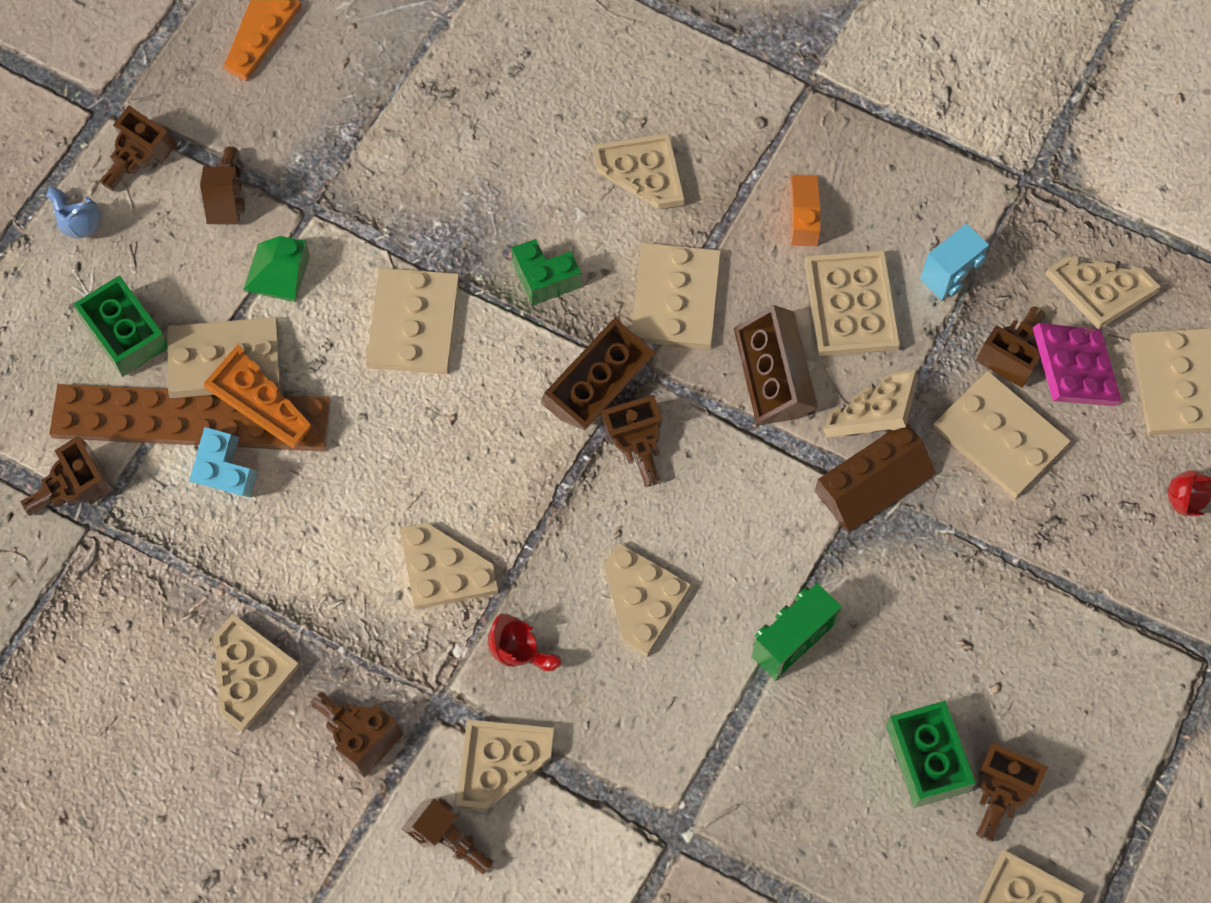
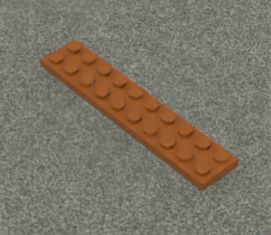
[49,384,331,452]

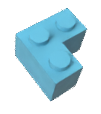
[920,223,989,301]
[189,427,258,498]

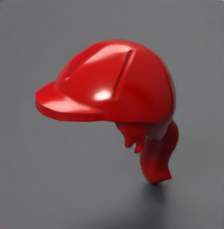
[1168,470,1211,517]
[487,614,562,671]

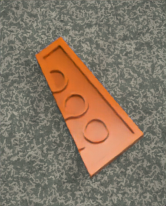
[224,0,302,81]
[204,344,311,449]

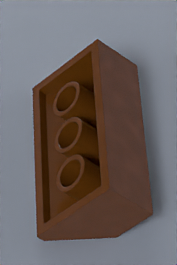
[734,305,818,425]
[540,317,656,430]
[814,423,936,534]

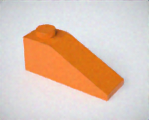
[791,174,820,246]

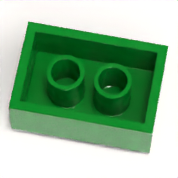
[73,275,168,377]
[751,583,842,681]
[885,701,976,808]

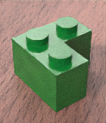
[511,238,581,306]

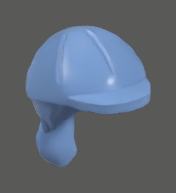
[46,187,101,239]

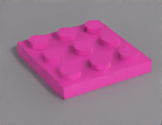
[1033,323,1122,406]

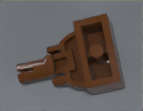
[99,105,178,192]
[200,146,245,225]
[975,306,1045,388]
[600,394,662,487]
[20,436,114,516]
[311,692,404,778]
[975,742,1048,843]
[401,798,494,875]

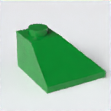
[243,236,310,302]

